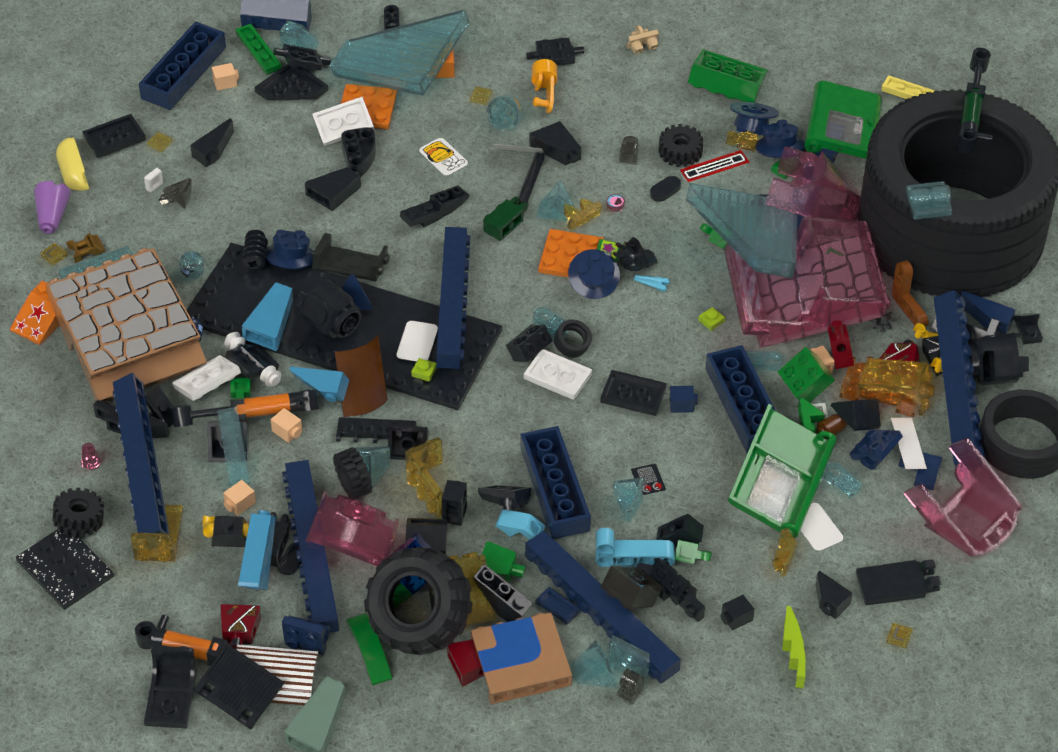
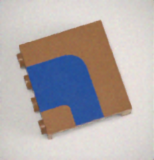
[470,613,572,705]

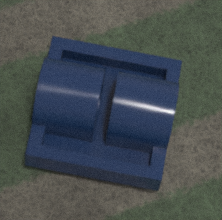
[849,429,903,470]
[282,615,330,655]

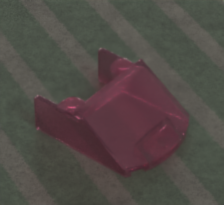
[766,147,860,228]
[904,438,1022,556]
[306,491,399,566]

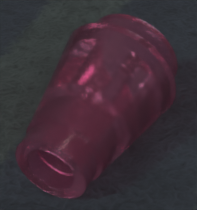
[81,443,101,470]

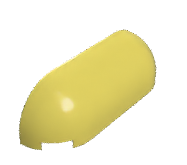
[56,137,89,191]

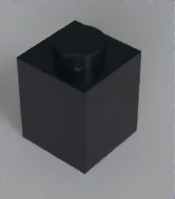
[720,594,755,630]

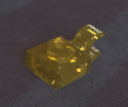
[726,131,759,152]

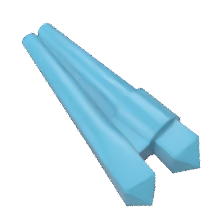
[634,275,670,292]

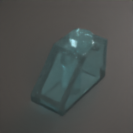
[280,20,319,50]

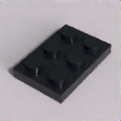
[82,114,146,158]
[600,370,667,416]

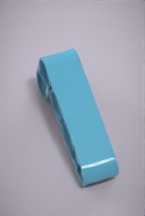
[595,528,675,567]

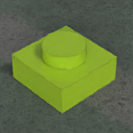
[698,307,725,331]
[412,358,437,382]

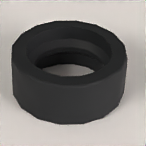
[554,319,592,357]

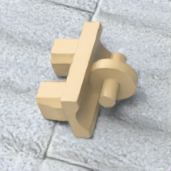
[626,25,659,54]

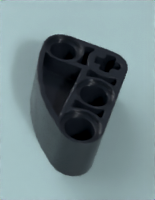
[341,127,376,177]

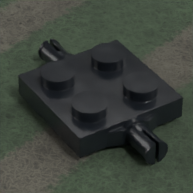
[526,38,584,65]
[273,44,331,71]

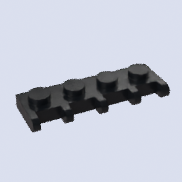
[336,417,416,443]

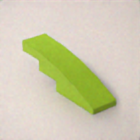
[782,606,806,688]

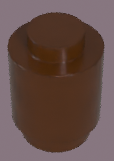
[817,414,846,440]

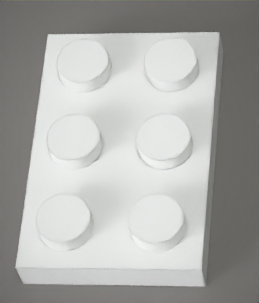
[312,97,374,146]
[524,349,592,400]
[172,355,241,401]

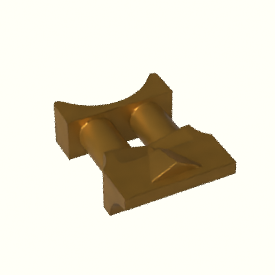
[66,233,105,263]

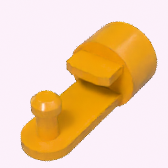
[531,59,558,113]

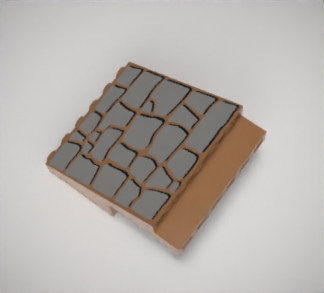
[46,248,207,403]

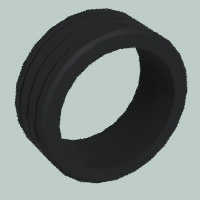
[980,389,1058,479]

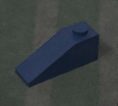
[961,291,1016,334]

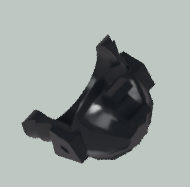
[612,237,658,271]

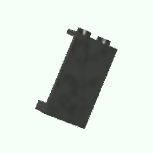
[313,233,390,282]

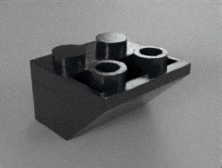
[405,518,447,555]

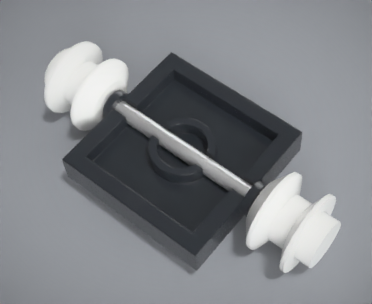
[224,332,281,387]

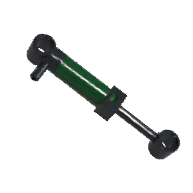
[956,47,993,154]

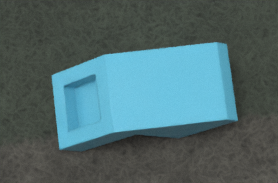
[495,509,546,540]

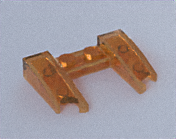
[839,356,927,417]

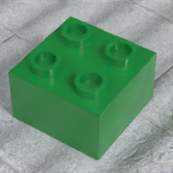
[777,346,835,403]

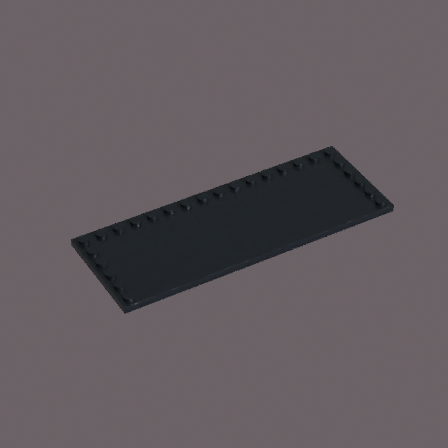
[187,243,502,411]

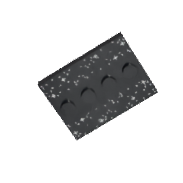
[16,530,114,610]

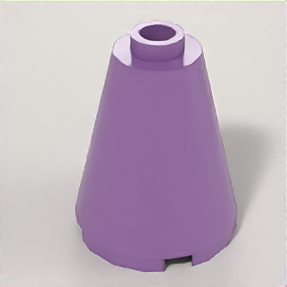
[34,181,71,234]

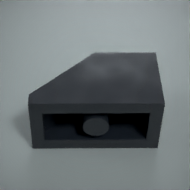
[656,513,704,547]
[815,571,852,619]

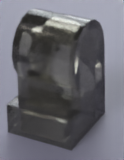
[619,136,639,165]
[617,668,644,704]

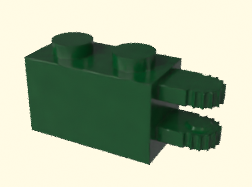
[483,196,529,241]

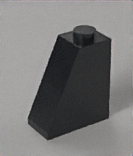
[529,121,581,165]
[305,167,361,211]

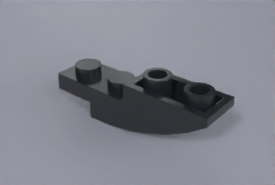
[400,185,469,227]
[93,400,169,438]
[636,563,705,622]

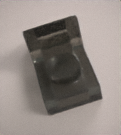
[159,178,192,209]

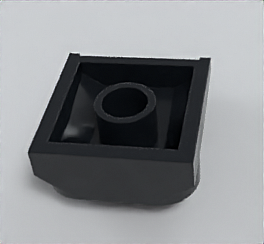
[478,485,531,510]

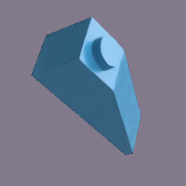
[290,367,349,402]

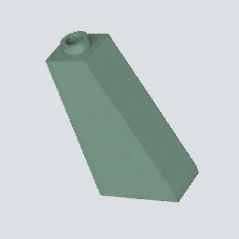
[284,676,346,752]

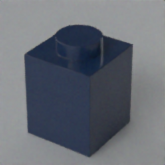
[669,386,698,413]

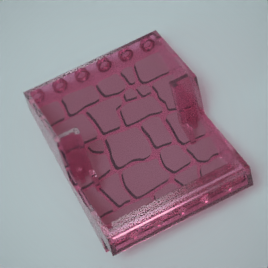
[724,217,890,348]

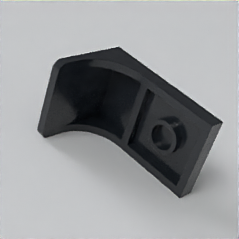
[144,645,197,729]

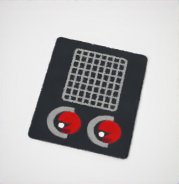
[631,464,666,496]

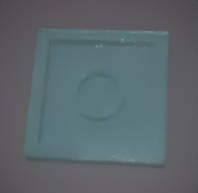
[608,635,650,682]

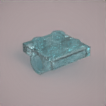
[906,181,952,220]

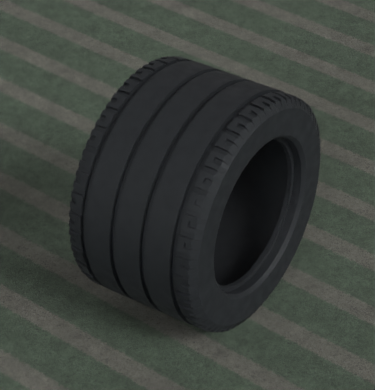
[858,89,1058,297]

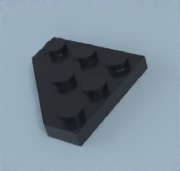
[254,64,328,100]

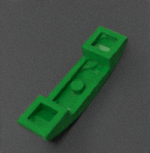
[346,613,392,686]

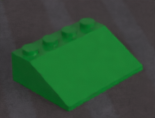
[688,49,768,103]

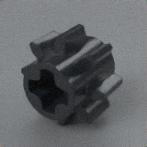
[870,308,895,332]

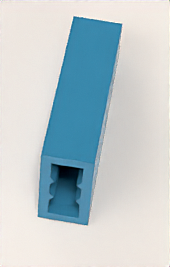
[242,283,293,351]
[238,510,276,590]

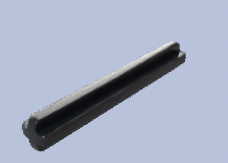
[518,152,544,205]

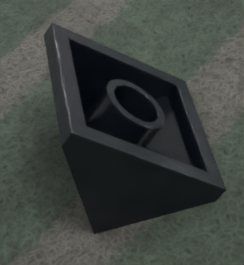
[830,399,881,431]
[388,425,430,462]

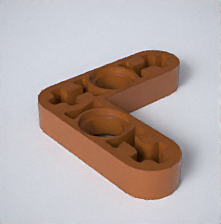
[892,260,929,327]

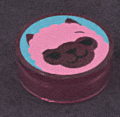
[606,194,625,212]

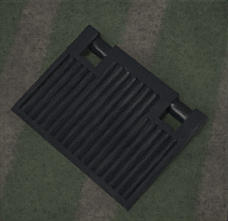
[193,644,285,730]

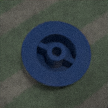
[730,102,779,135]
[756,119,805,158]
[266,229,314,269]
[568,249,620,299]

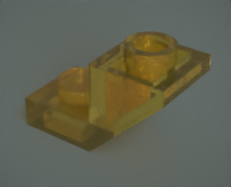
[772,528,797,577]

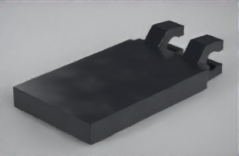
[856,559,941,606]

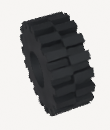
[658,124,703,167]
[333,447,373,500]
[53,488,104,537]

